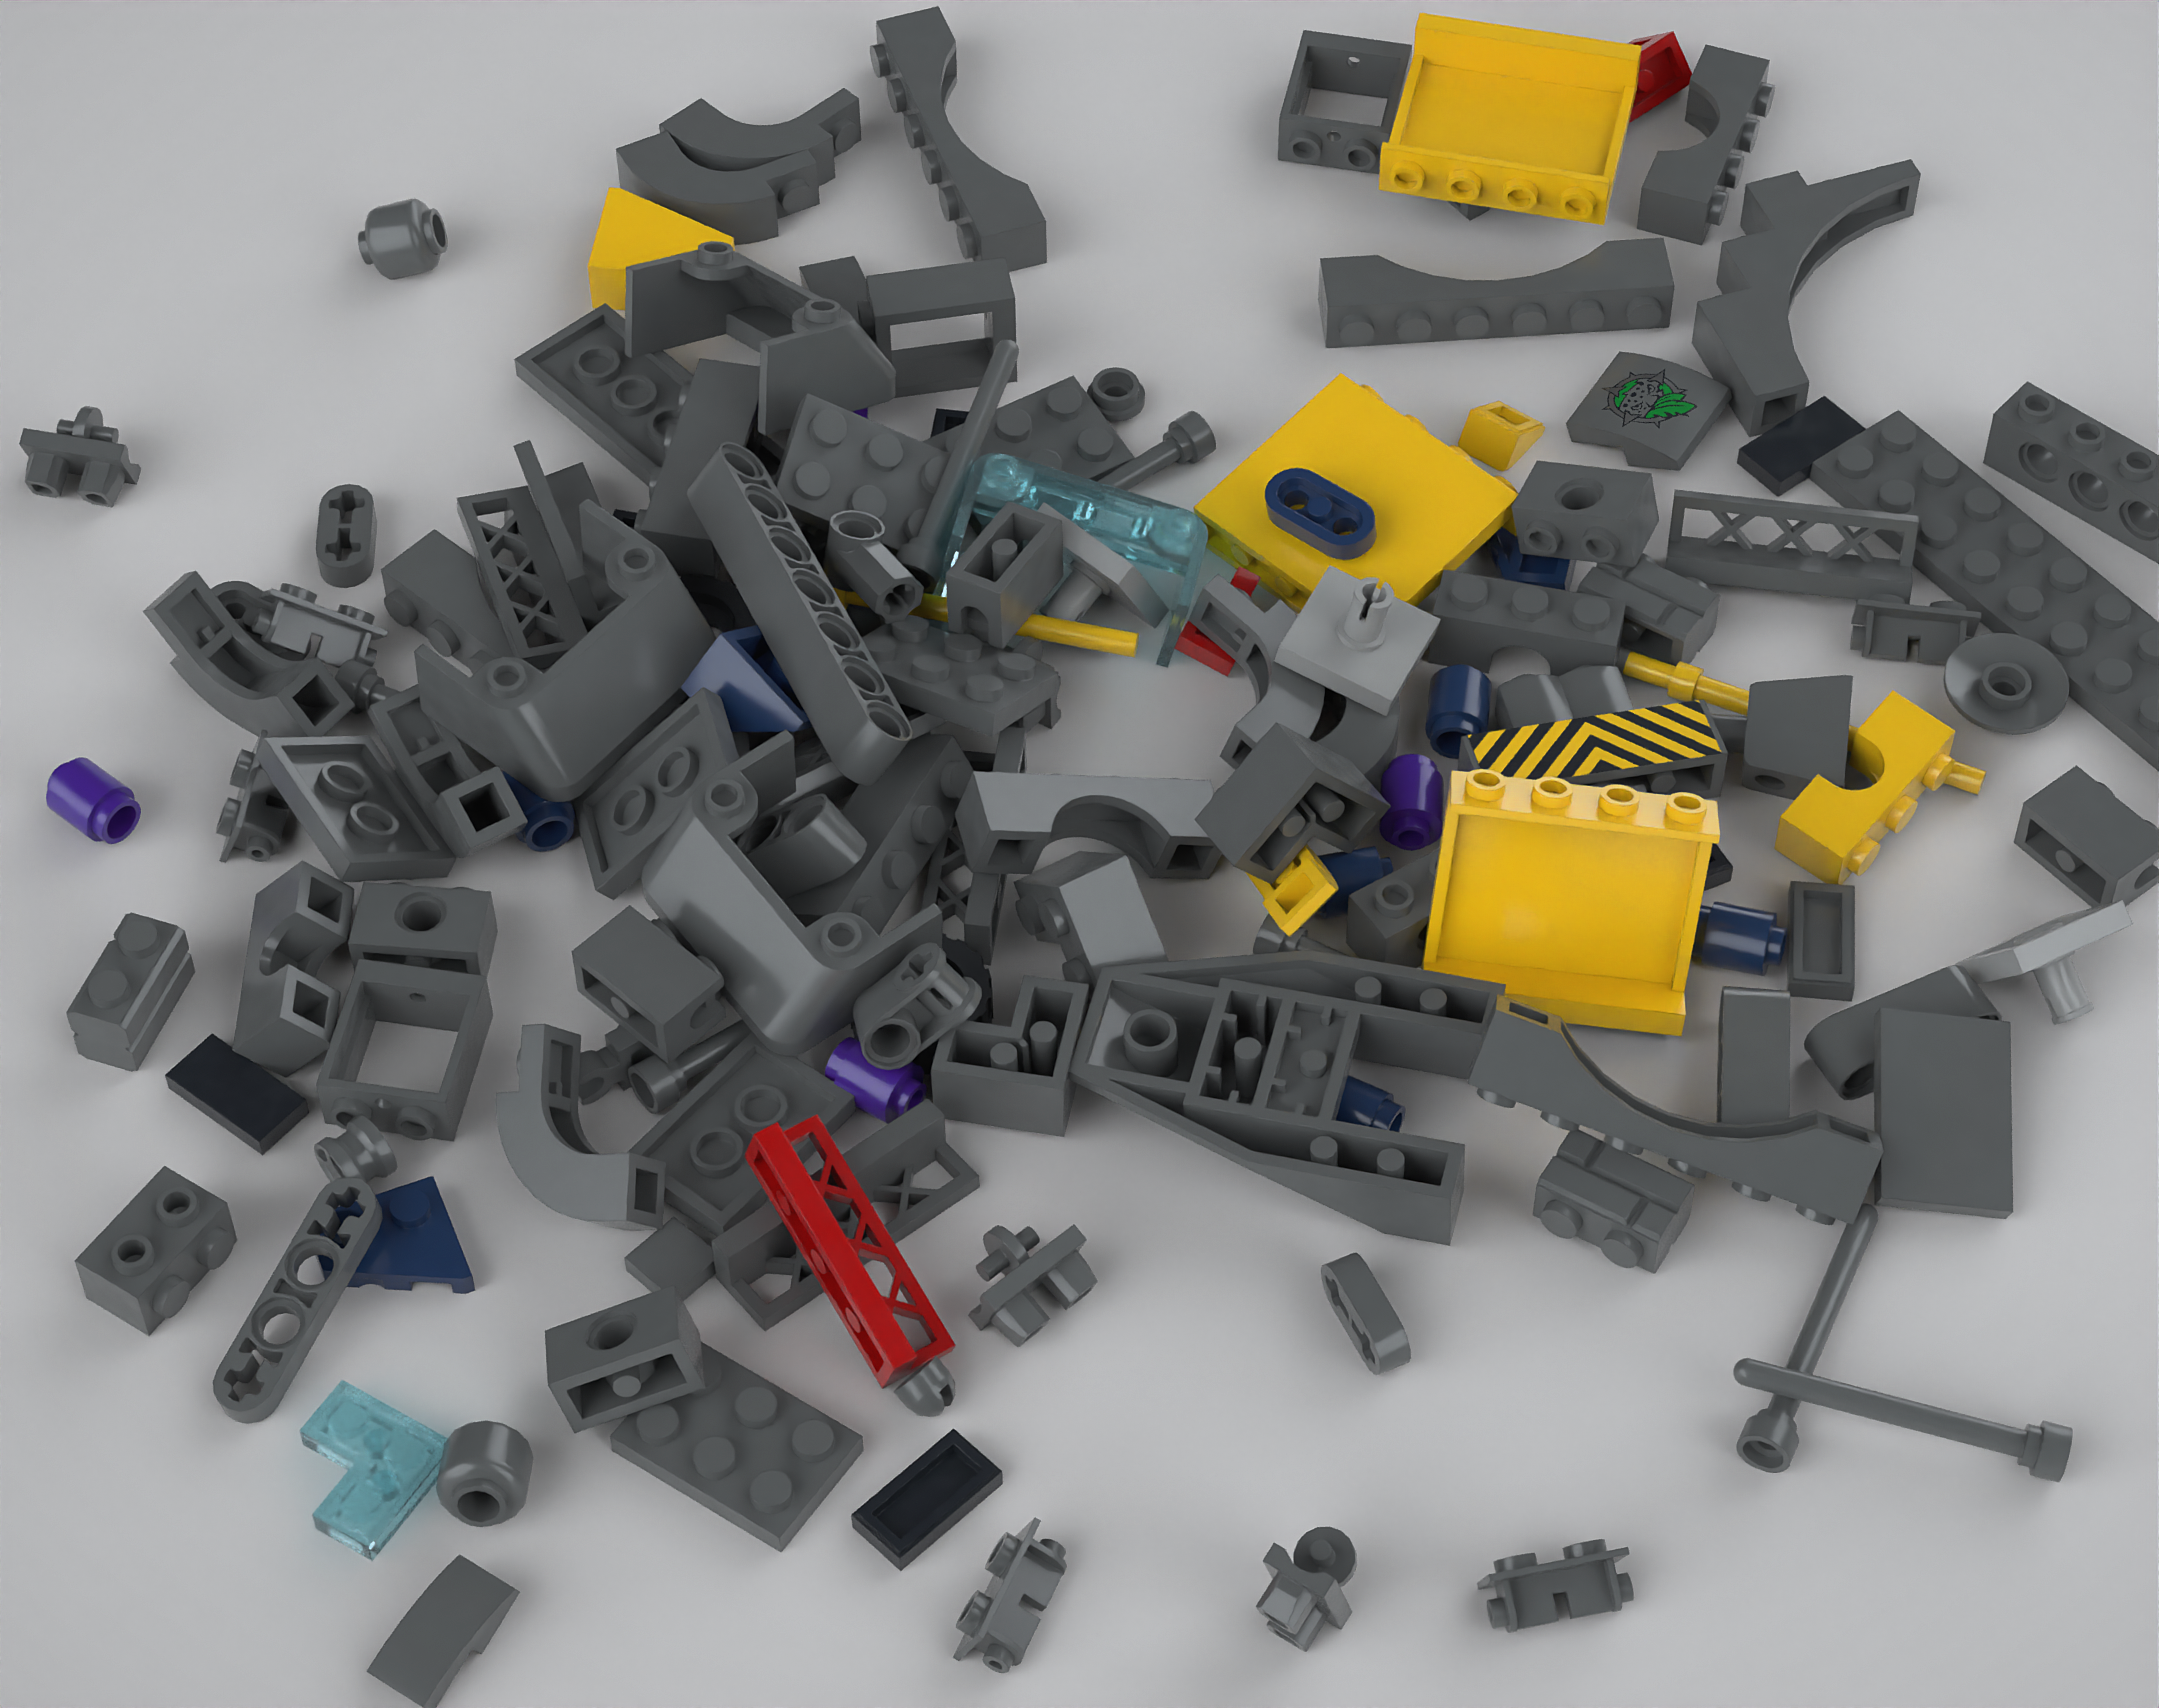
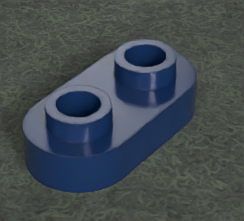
[1265,468,1377,560]

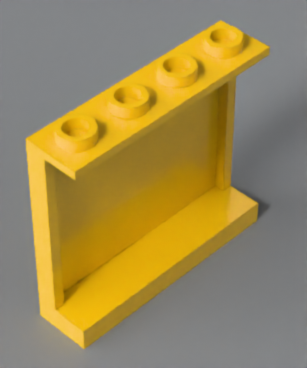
[1379,13,1642,225]
[1193,373,1518,614]
[1421,769,1720,1037]

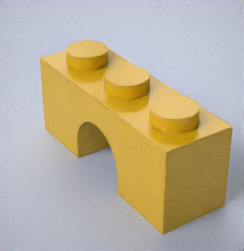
[1774,690,1955,885]

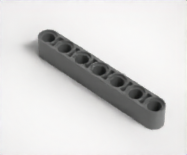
[687,442,913,786]

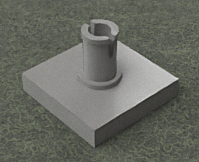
[1037,502,1169,629]
[1274,565,1441,716]
[1955,900,2133,1025]

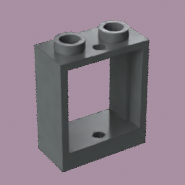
[1278,30,1412,174]
[857,257,1017,398]
[316,959,493,1142]

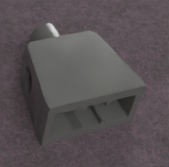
[1711,675,1853,800]

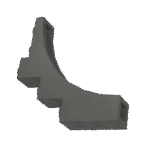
[1692,159,1921,437]

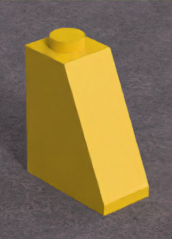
[587,187,735,310]

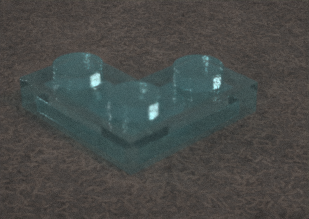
[299,1380,448,1561]

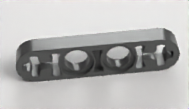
[213,1177,383,1424]

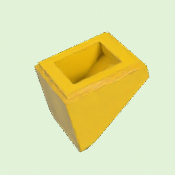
[1458,401,1545,471]

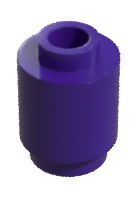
[1379,754,1444,851]
[46,757,141,844]
[824,1037,927,1124]

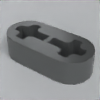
[316,484,377,588]
[1321,1253,1411,1375]

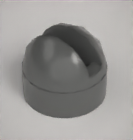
[894,1356,955,1417]

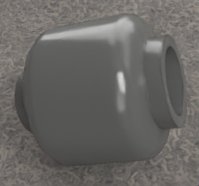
[358,199,448,280]
[436,1420,534,1527]

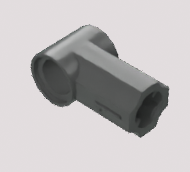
[822,510,924,624]

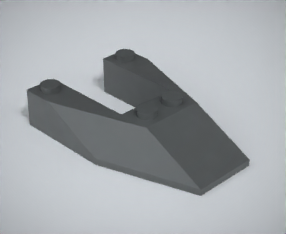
[1069,950,1506,1246]

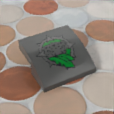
[1566,351,1732,471]

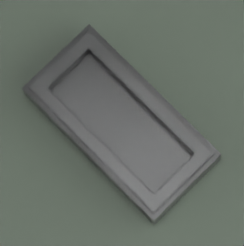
[1787,881,1855,1001]

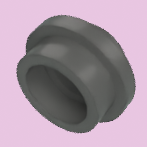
[1087,367,1145,422]

